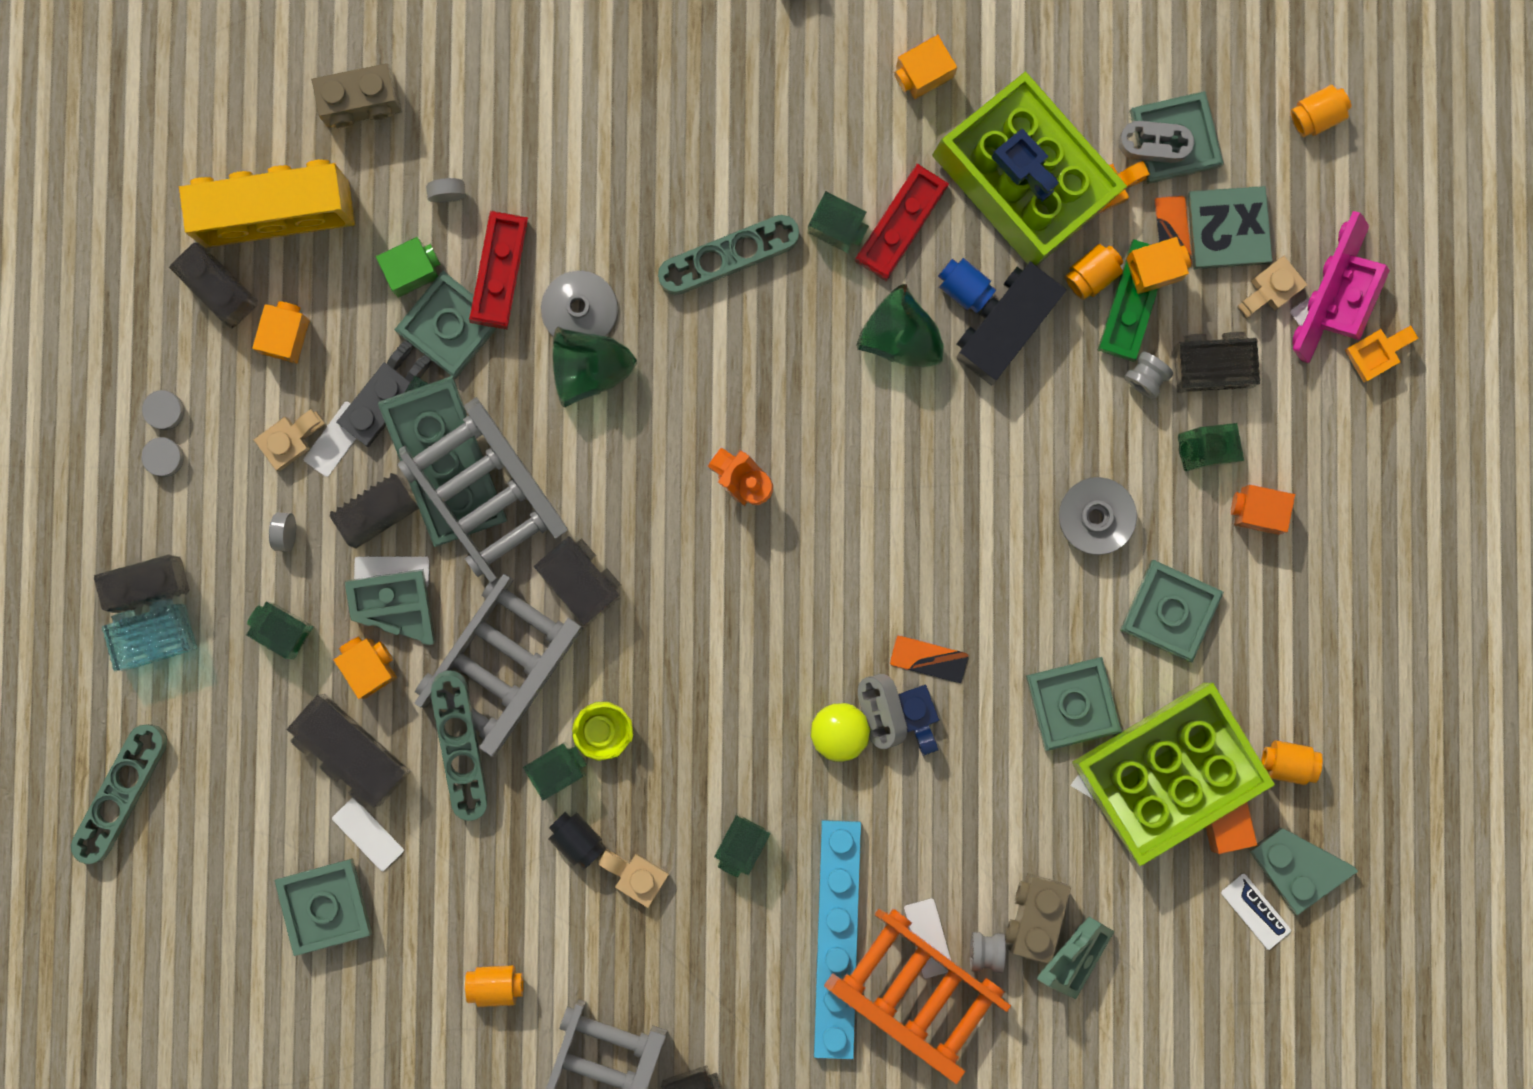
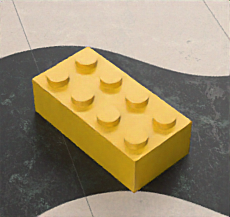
[179,159,355,248]

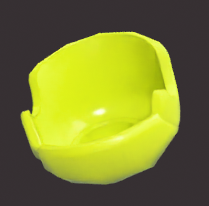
[572,701,633,761]
[810,703,870,762]

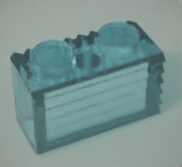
[102,599,198,671]

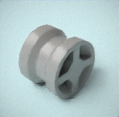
[1124,352,1174,399]
[970,932,1005,973]

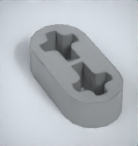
[1118,121,1194,163]
[858,674,907,749]

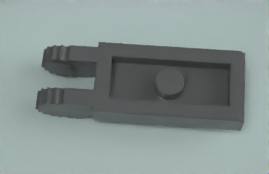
[336,341,432,447]

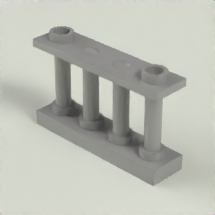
[397,397,568,583]
[414,574,584,757]
[546,999,667,1089]

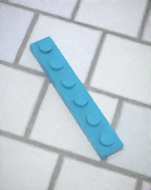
[814,820,861,1059]

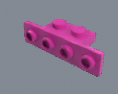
[1292,211,1390,363]

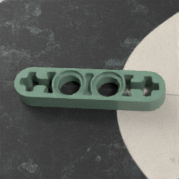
[658,215,799,295]
[431,670,488,821]
[71,724,167,864]

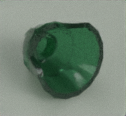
[856,284,944,367]
[552,326,637,408]

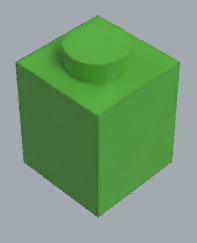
[375,236,441,298]

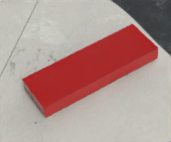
[855,163,949,281]
[469,211,528,330]

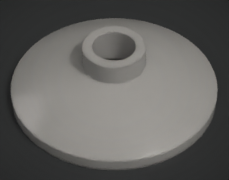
[541,271,618,347]
[1059,477,1137,555]

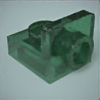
[1178,423,1244,471]

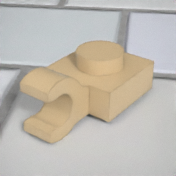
[1237,255,1308,318]
[254,409,325,472]
[598,848,669,908]

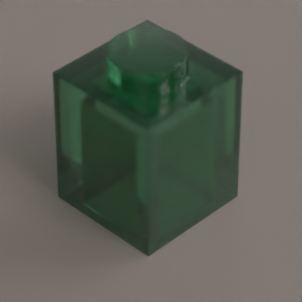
[807,191,869,253]
[246,601,314,660]
[523,742,588,801]
[714,813,771,878]

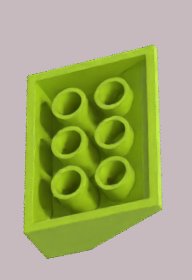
[932,71,1127,266]
[1072,683,1275,866]

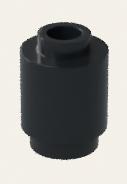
[548,812,606,870]

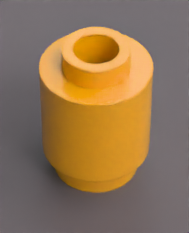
[1290,85,1352,137]
[1065,244,1123,300]
[1261,740,1323,785]
[465,965,524,1007]

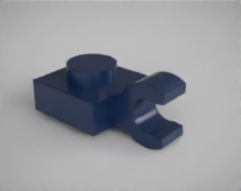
[991,128,1059,202]
[898,684,939,756]

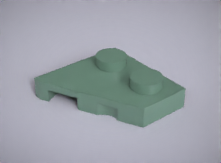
[344,569,435,645]
[1249,827,1358,915]
[1037,917,1115,999]

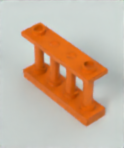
[824,909,1011,1084]

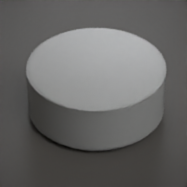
[426,178,466,203]
[142,390,184,430]
[142,437,184,477]
[269,512,296,552]

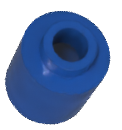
[938,258,996,314]

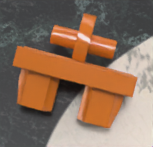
[708,448,773,506]

